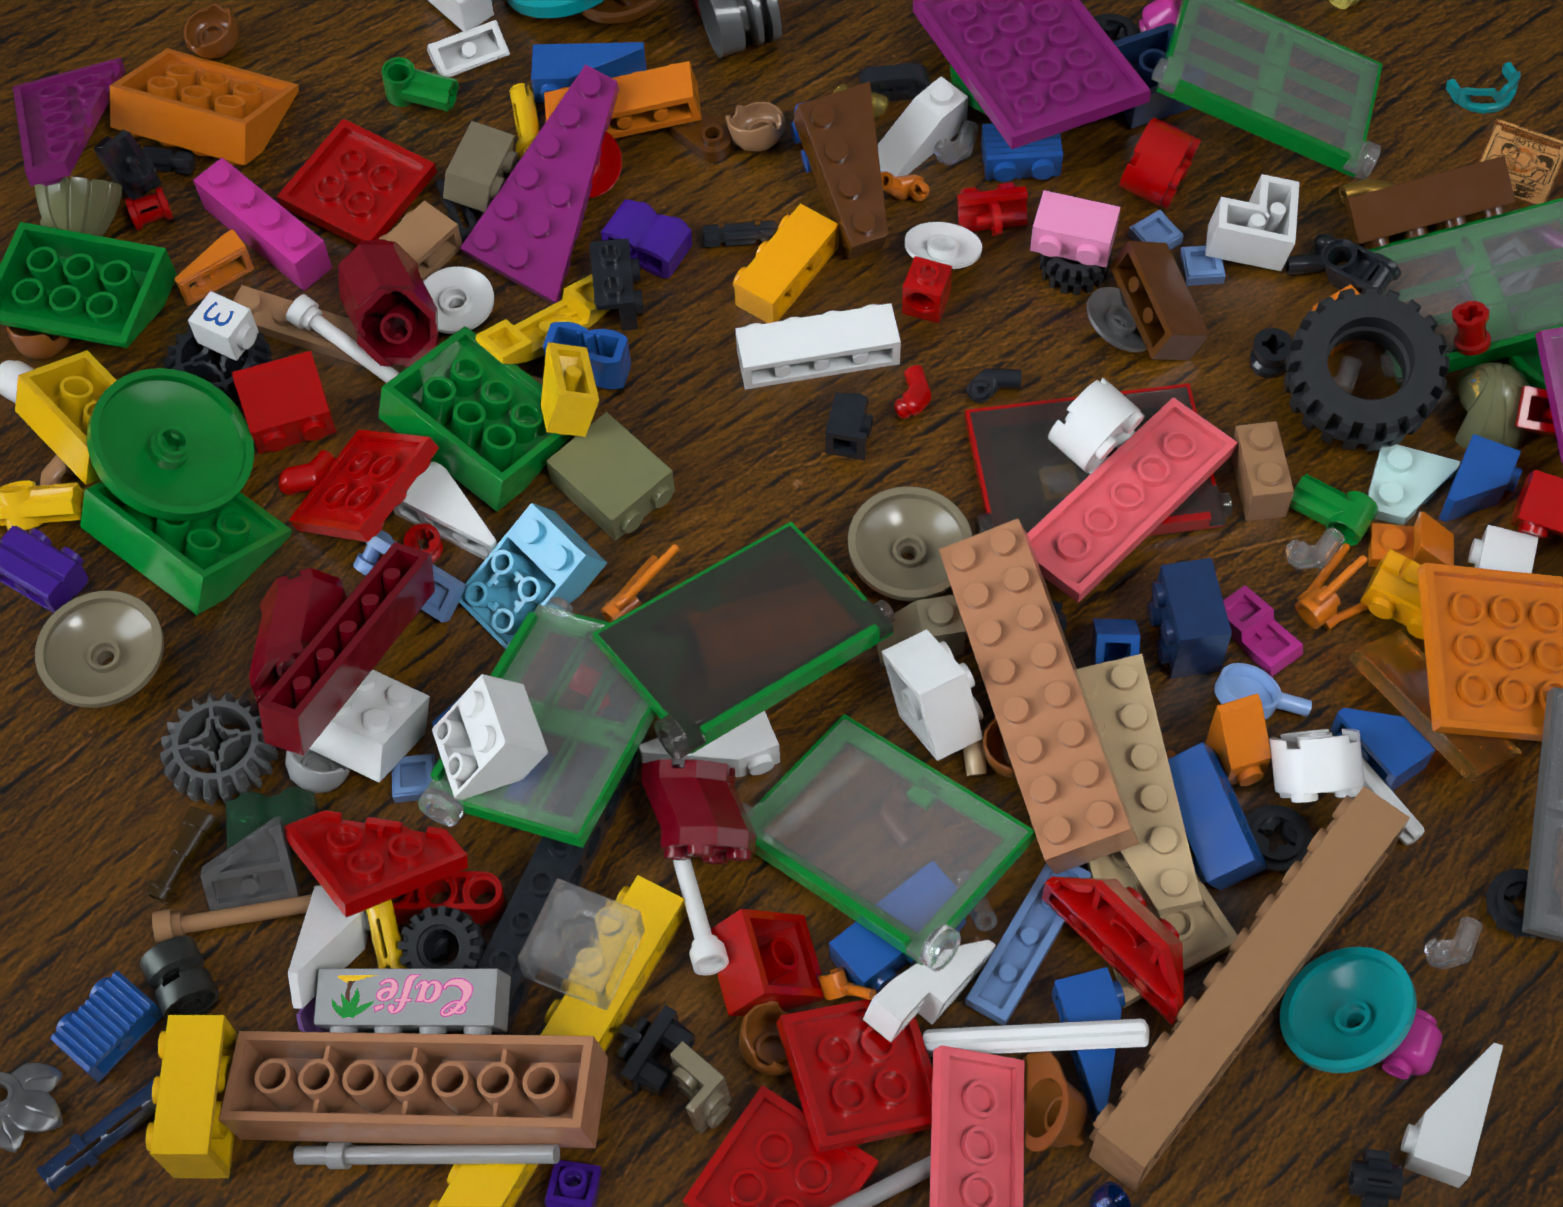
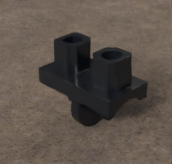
[94,130,161,200]
[614,1005,696,1096]

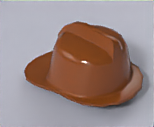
[1023,1051,1087,1152]

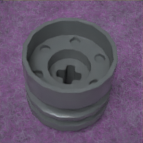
[697,0,782,58]

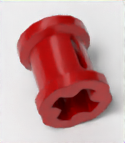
[125,186,174,231]
[1452,301,1491,355]

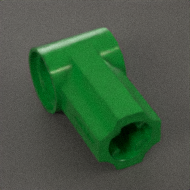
[381,57,459,112]
[1289,474,1379,546]

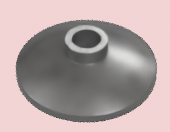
[1086,287,1147,352]

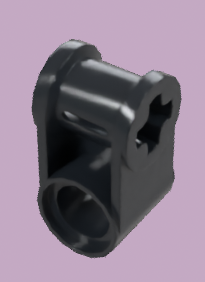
[1322,238,1402,295]

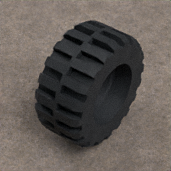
[1284,287,1449,451]

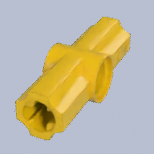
[0,480,85,530]

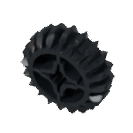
[164,324,272,407]

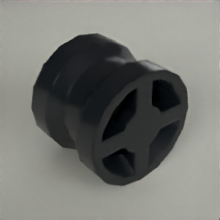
[1249,328,1293,379]

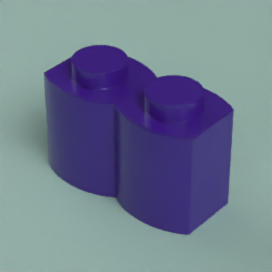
[601,199,692,279]

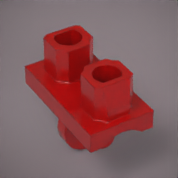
[957,182,1028,236]

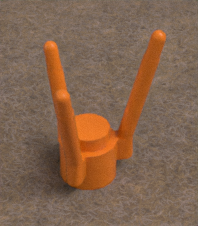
[1295,543,1369,630]
[601,544,679,623]

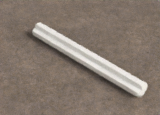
[922,1019,1149,1057]

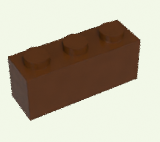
[1109,241,1210,360]

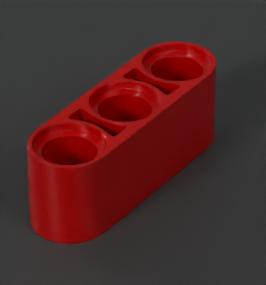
[393,871,508,925]

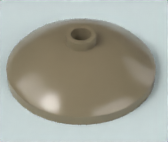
[847,487,972,601]
[35,591,164,708]

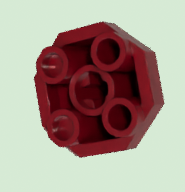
[338,239,439,367]
[249,568,347,707]
[641,759,756,865]

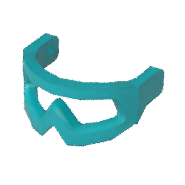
[1446,62,1521,114]

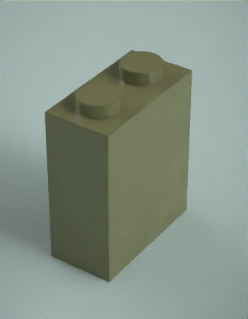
[546,412,675,541]

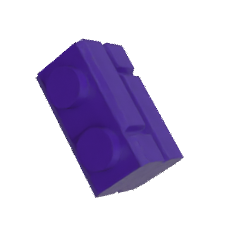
[0,526,89,613]

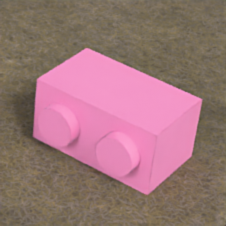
[1030,190,1121,267]

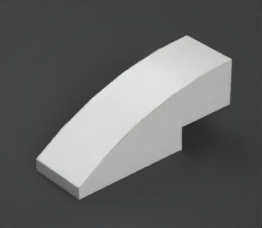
[863,940,996,1042]

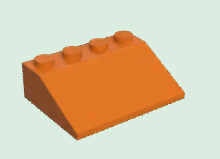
[110,48,299,166]

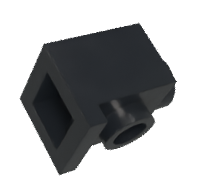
[825,392,873,461]

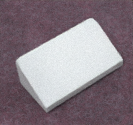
[427,20,510,77]

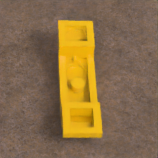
[476,274,610,364]

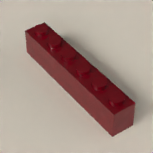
[258,542,435,756]

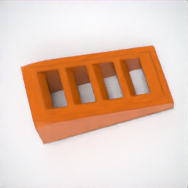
[174,229,254,307]

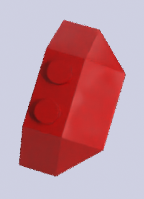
[1042,877,1184,1026]

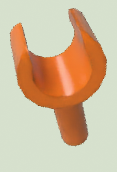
[818,967,877,1000]

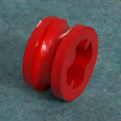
[404,523,444,563]

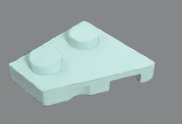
[1368,442,1460,525]

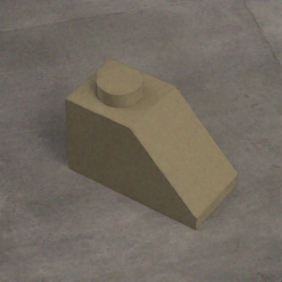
[876,595,966,667]

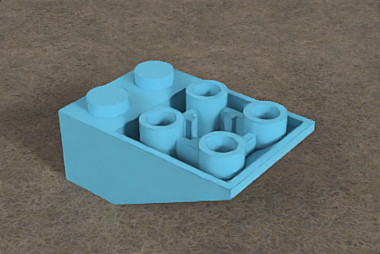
[459,503,607,649]

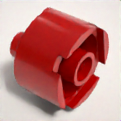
[1119,117,1202,210]

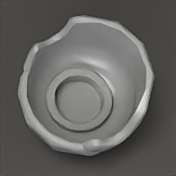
[285,749,351,793]

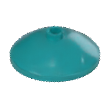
[1280,947,1417,1073]

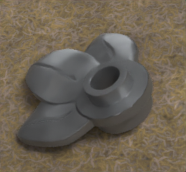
[0,1063,63,1153]

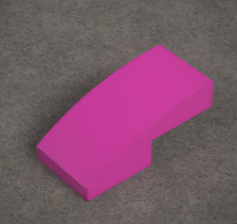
[1223,585,1303,677]

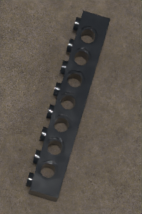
[459,708,650,1035]

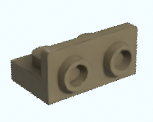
[670,1041,731,1134]

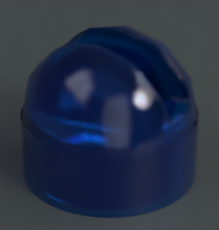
[1089,1181,1131,1207]

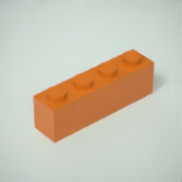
[544,61,702,139]

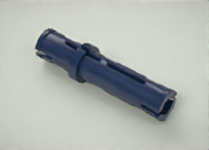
[36,1079,156,1192]

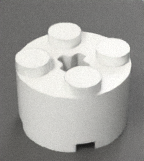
[1048,378,1145,474]
[1269,729,1365,803]

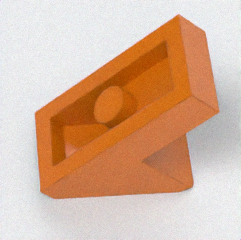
[1368,512,1454,567]

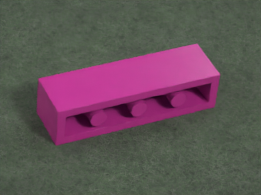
[193,158,332,291]

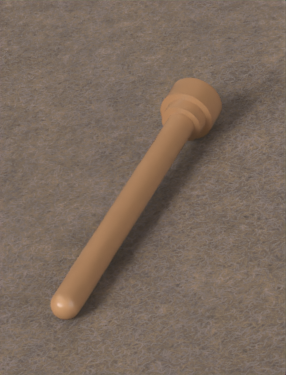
[152,894,312,944]

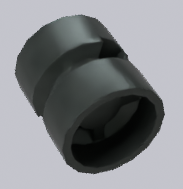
[140,936,220,1021]

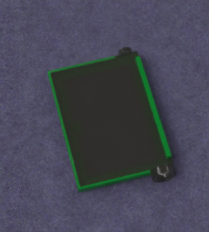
[592,522,895,760]

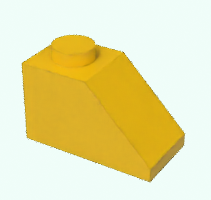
[541,342,599,437]

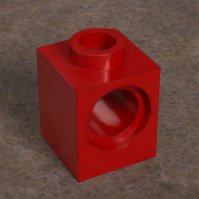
[902,256,952,324]

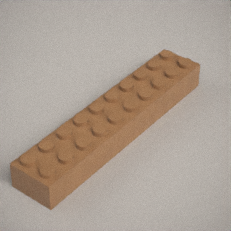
[1089,786,1410,1192]

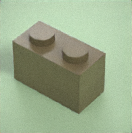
[443,121,518,212]

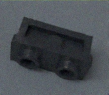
[590,238,644,331]

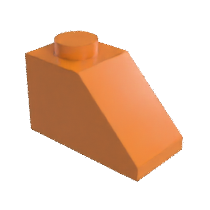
[1205,693,1272,786]

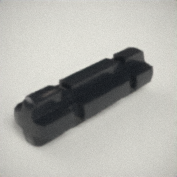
[138,144,196,175]
[702,220,777,247]

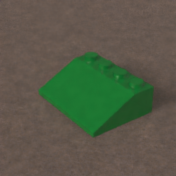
[0,222,177,348]
[378,326,572,512]
[80,481,292,615]

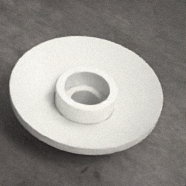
[905,222,982,269]
[424,267,494,334]

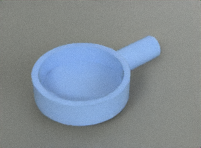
[1214,663,1312,719]

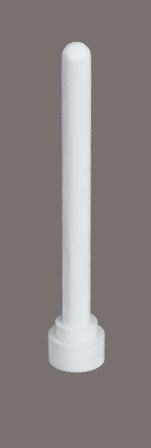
[286,294,400,383]
[673,860,729,976]

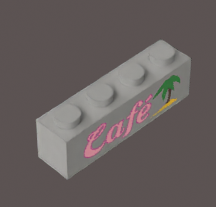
[314,969,511,1035]

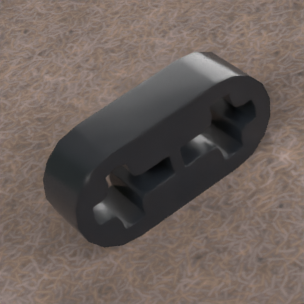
[858,63,930,103]

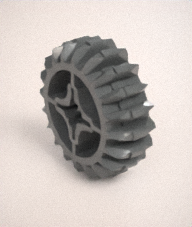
[160,691,278,807]

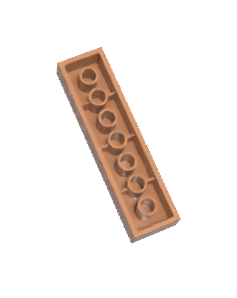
[939,518,1140,874]
[219,1031,608,1148]

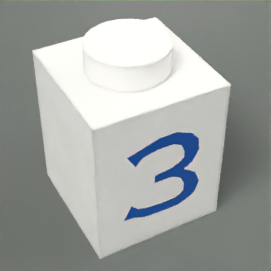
[188,291,259,361]

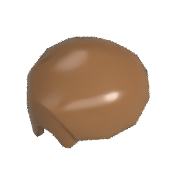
[725,102,786,152]

